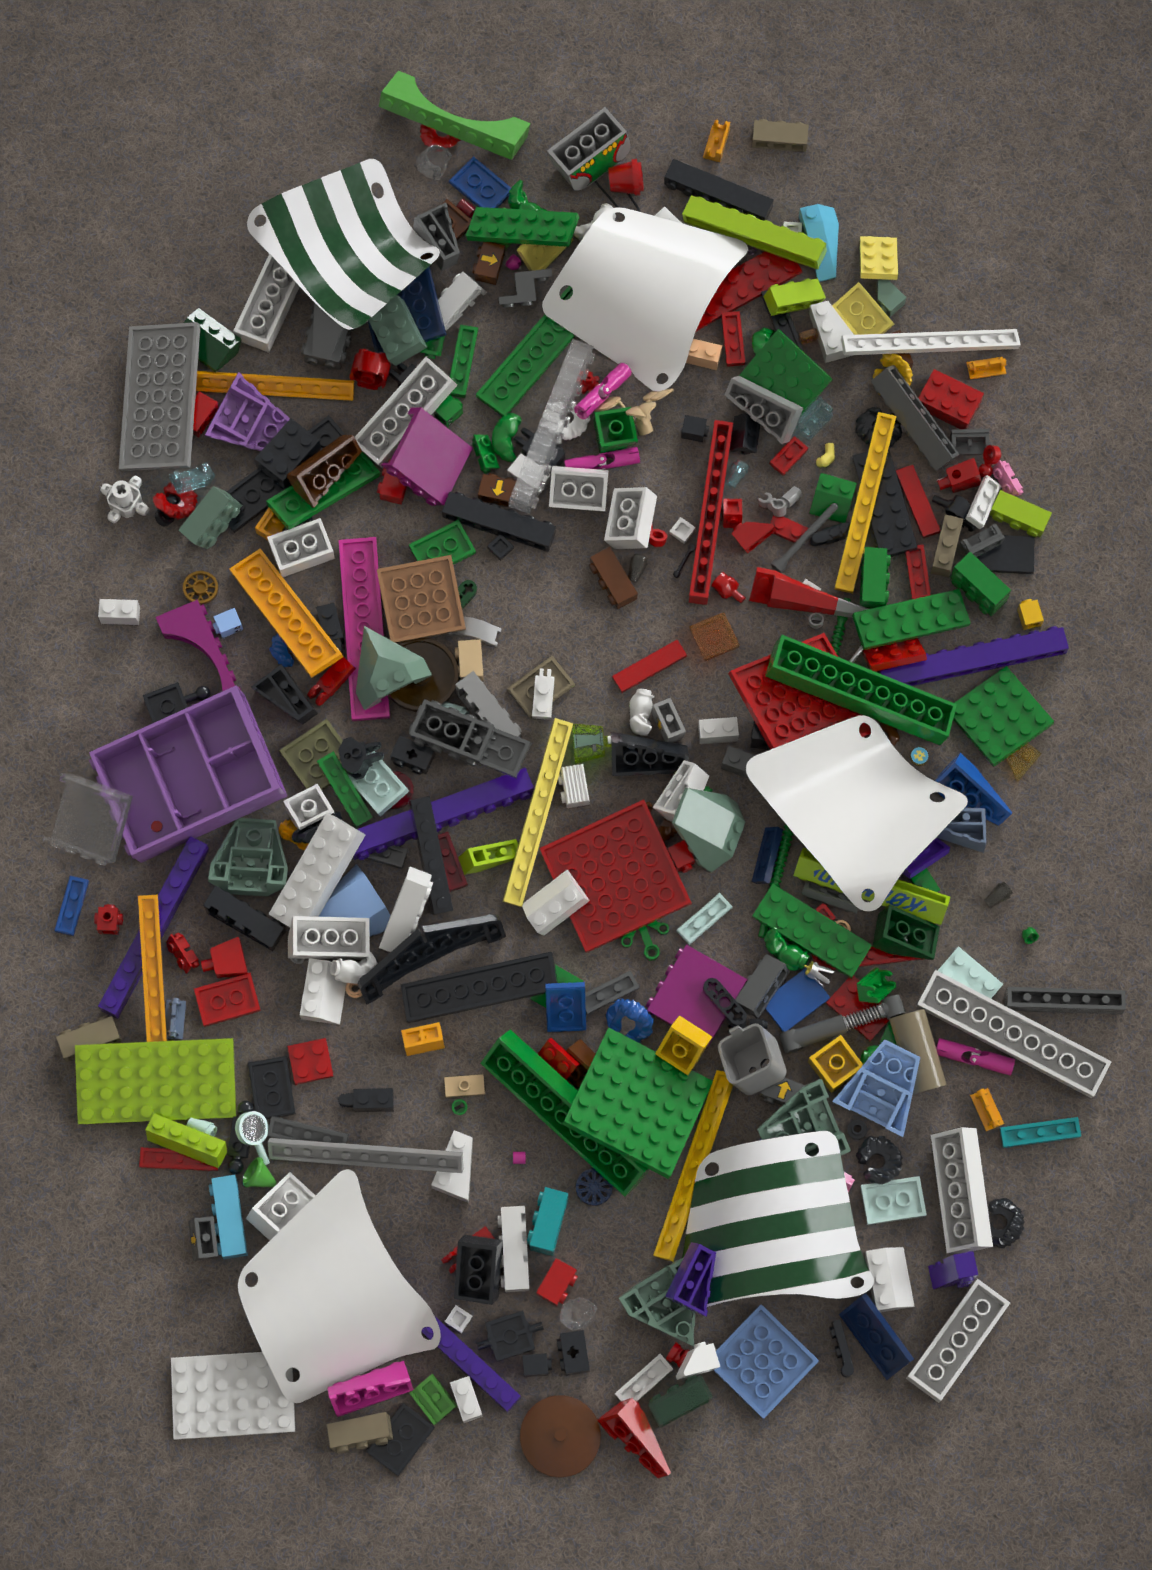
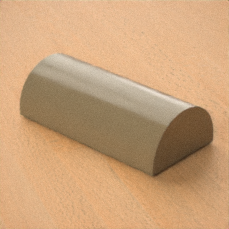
[889,1009,947,1094]

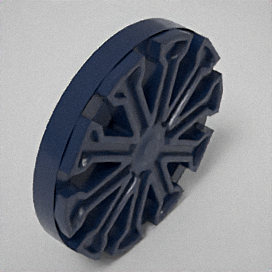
[576,1168,613,1206]

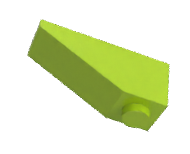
[458,839,518,875]

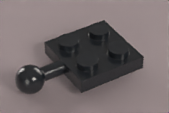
[142,682,211,723]

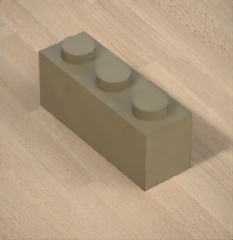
[752,119,809,152]
[931,515,963,578]
[56,1016,122,1062]
[327,1412,393,1454]

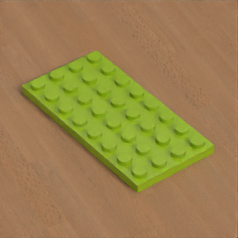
[75,1038,236,1124]

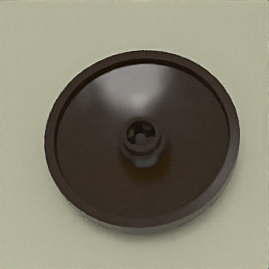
[388,638,458,712]

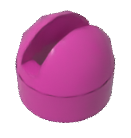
[505,254,521,270]

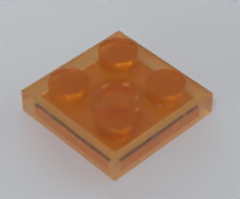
[689,612,740,661]

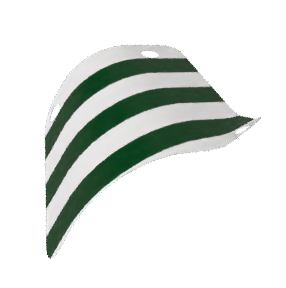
[247,159,440,329]
[682,1131,874,1307]

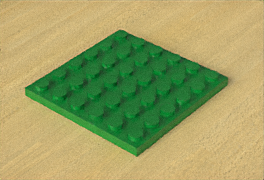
[562,1027,713,1179]

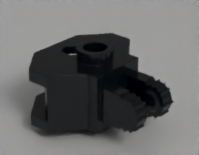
[338,737,384,780]

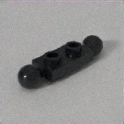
[227,1100,254,1174]

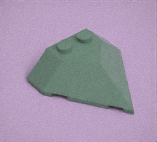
[356,626,432,710]
[619,1257,695,1347]

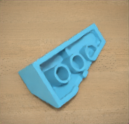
[799,204,839,282]

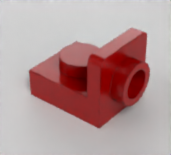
[723,499,743,528]

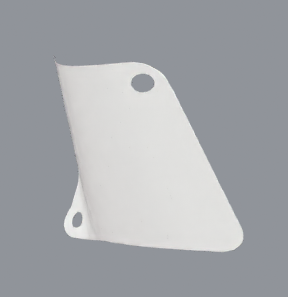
[542,208,748,391]
[746,715,968,911]
[238,1169,441,1403]

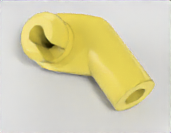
[816,443,835,468]

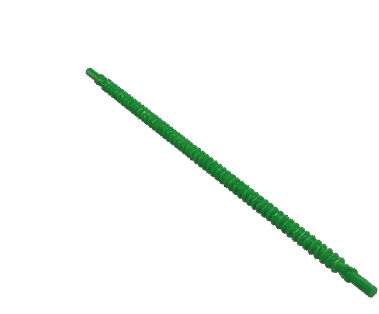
[758,598,851,938]

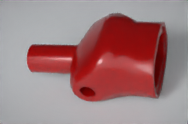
[711,572,746,603]

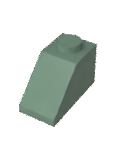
[876,279,907,318]

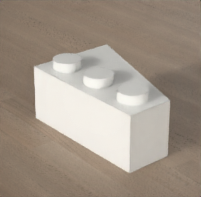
[653,760,709,821]

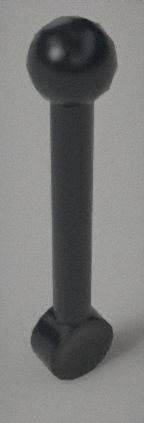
[673,544,695,578]

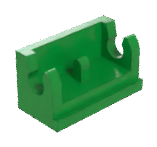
[857,967,896,1003]

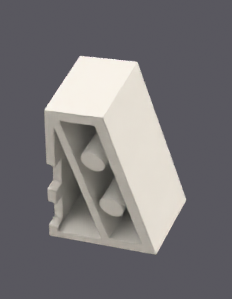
[438,272,487,331]
[809,301,854,363]
[431,1130,473,1203]

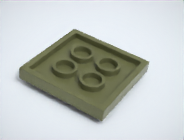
[279,719,347,790]

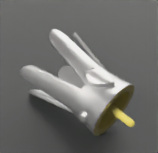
[804,961,834,988]

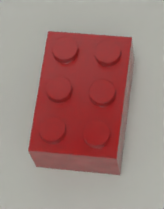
[919,369,984,429]

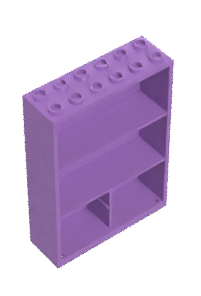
[89,685,288,863]

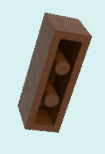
[589,547,638,609]

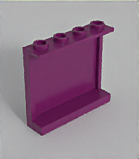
[381,407,472,506]
[645,944,747,1049]

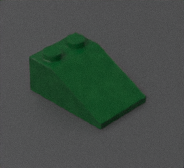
[872,905,940,960]

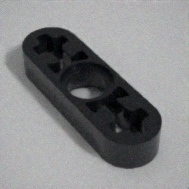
[703,978,747,1027]

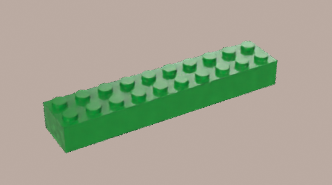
[765,635,957,745]
[480,1029,649,1197]

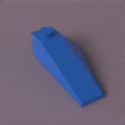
[934,753,1012,826]

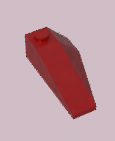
[598,1398,671,1478]

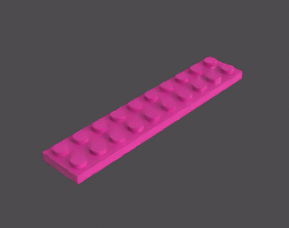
[339,537,390,721]

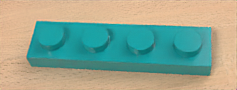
[999,1117,1081,1148]

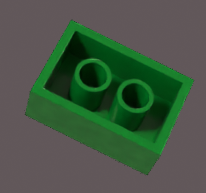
[859,547,891,609]
[950,552,1011,617]

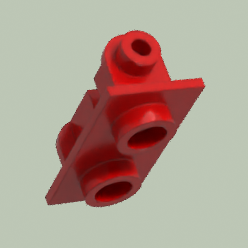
[166,933,200,974]

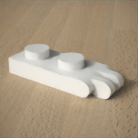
[532,668,555,720]

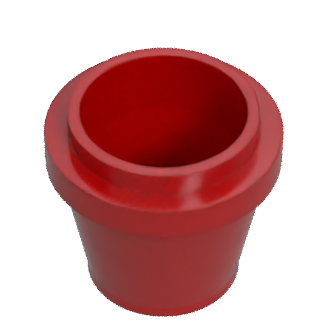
[608,159,644,196]

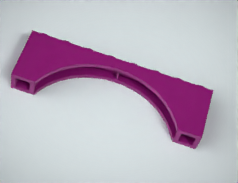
[156,599,241,692]

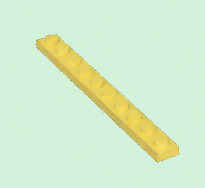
[502,718,573,907]

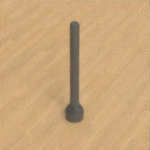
[770,503,838,573]

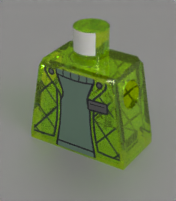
[572,724,611,764]

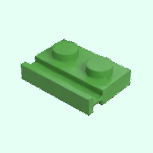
[409,1374,457,1425]

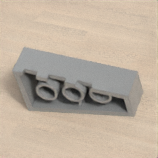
[725,376,803,444]
[455,671,522,738]

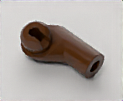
[879,722,900,746]

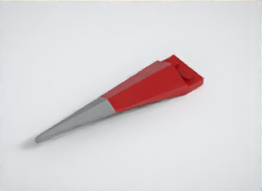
[749,567,868,618]

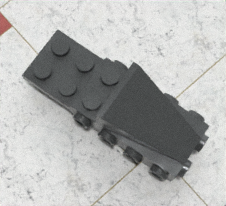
[301,302,354,370]
[409,699,531,778]

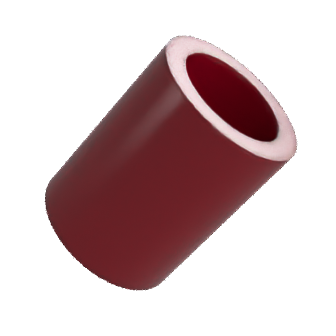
[456,199,476,218]

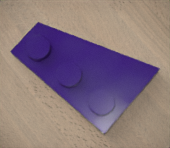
[903,838,950,879]

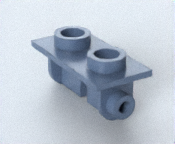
[165,998,186,1040]

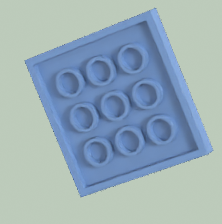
[713,1304,819,1419]

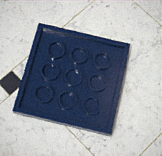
[368,267,447,353]

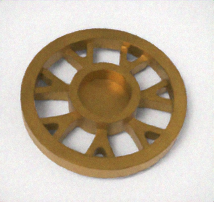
[183,571,218,605]

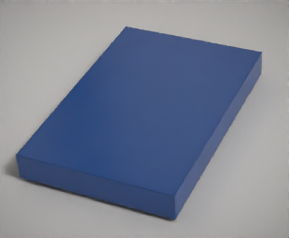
[449,156,511,208]
[765,968,831,1032]
[545,982,586,1032]

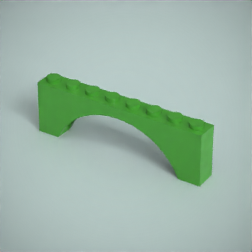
[379,71,531,160]

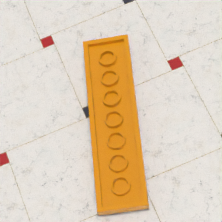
[229,548,343,678]

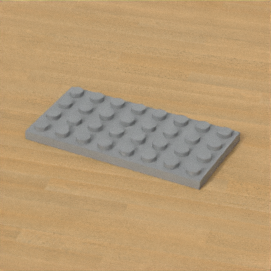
[119,322,200,471]

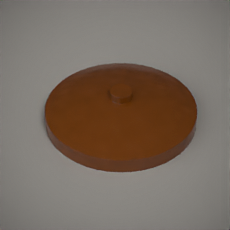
[520,1395,601,1478]

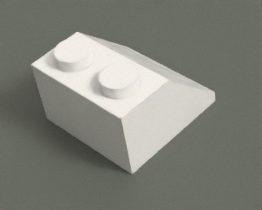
[283,784,334,830]

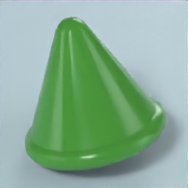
[242,1157,277,1187]

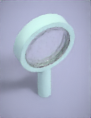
[235,1111,270,1165]

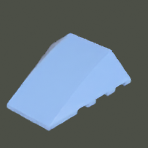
[319,864,390,936]
[832,1040,920,1137]

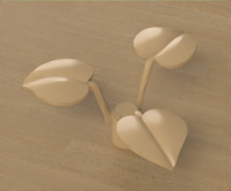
[594,388,674,435]

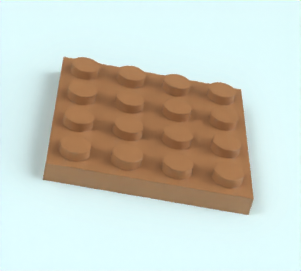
[377,555,466,643]

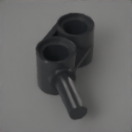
[932,495,976,532]

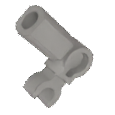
[758,486,802,517]

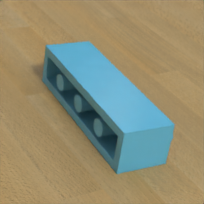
[209,1175,248,1259]

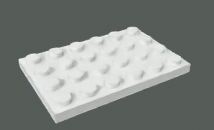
[171,1352,295,1440]

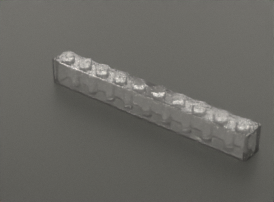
[509,339,595,514]

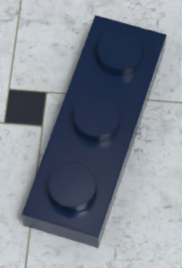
[751,827,783,884]

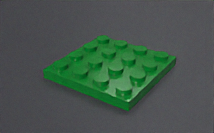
[739,330,833,417]
[953,666,1054,767]

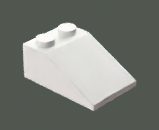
[246,1172,316,1240]

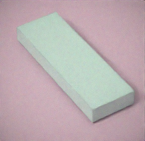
[676,893,732,945]

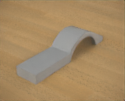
[443,616,501,647]

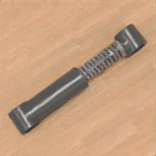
[779,994,906,1054]

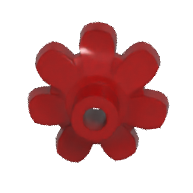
[576,372,600,394]

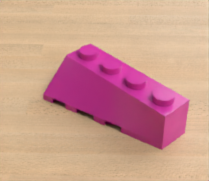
[327,1361,414,1417]

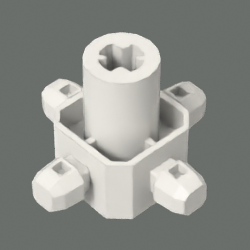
[100,476,149,524]

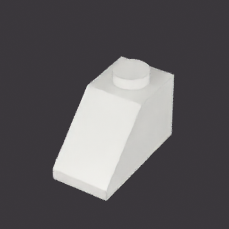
[676,1342,720,1380]

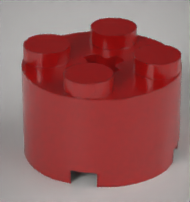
[350,349,391,390]

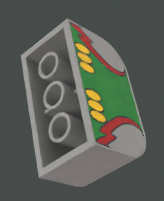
[547,107,631,190]

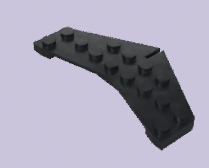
[358,914,506,1005]

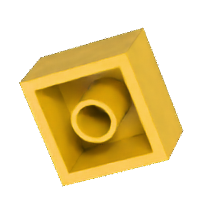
[655,1015,712,1075]
[808,1035,863,1093]

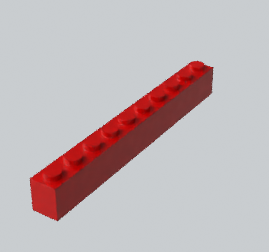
[689,420,733,605]

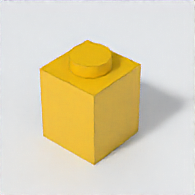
[1017,599,1044,630]

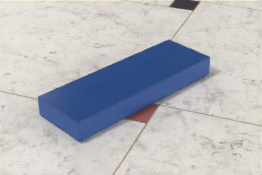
[55,876,89,936]

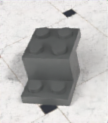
[498,269,552,308]

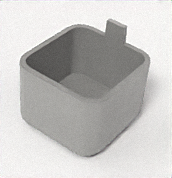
[718,1024,787,1095]

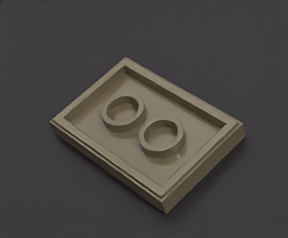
[507,656,575,719]

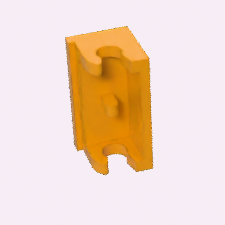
[703,120,730,162]
[255,508,284,540]
[401,1022,445,1056]

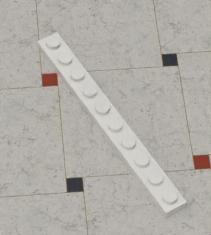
[841,329,1021,355]

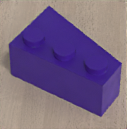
[665,1242,716,1317]
[928,1251,978,1290]

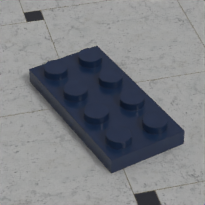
[839,1293,914,1380]

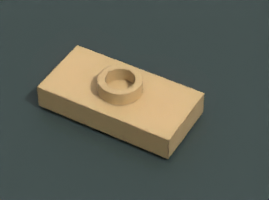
[444,1074,485,1098]

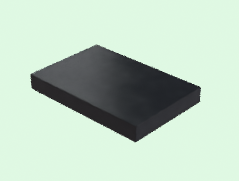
[977,535,1035,574]
[248,1056,296,1121]
[366,1403,435,1476]

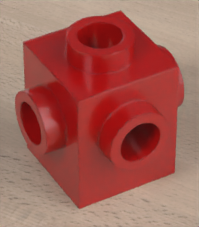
[94,904,123,935]

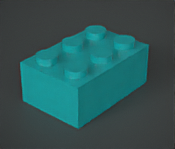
[527,1187,568,1256]

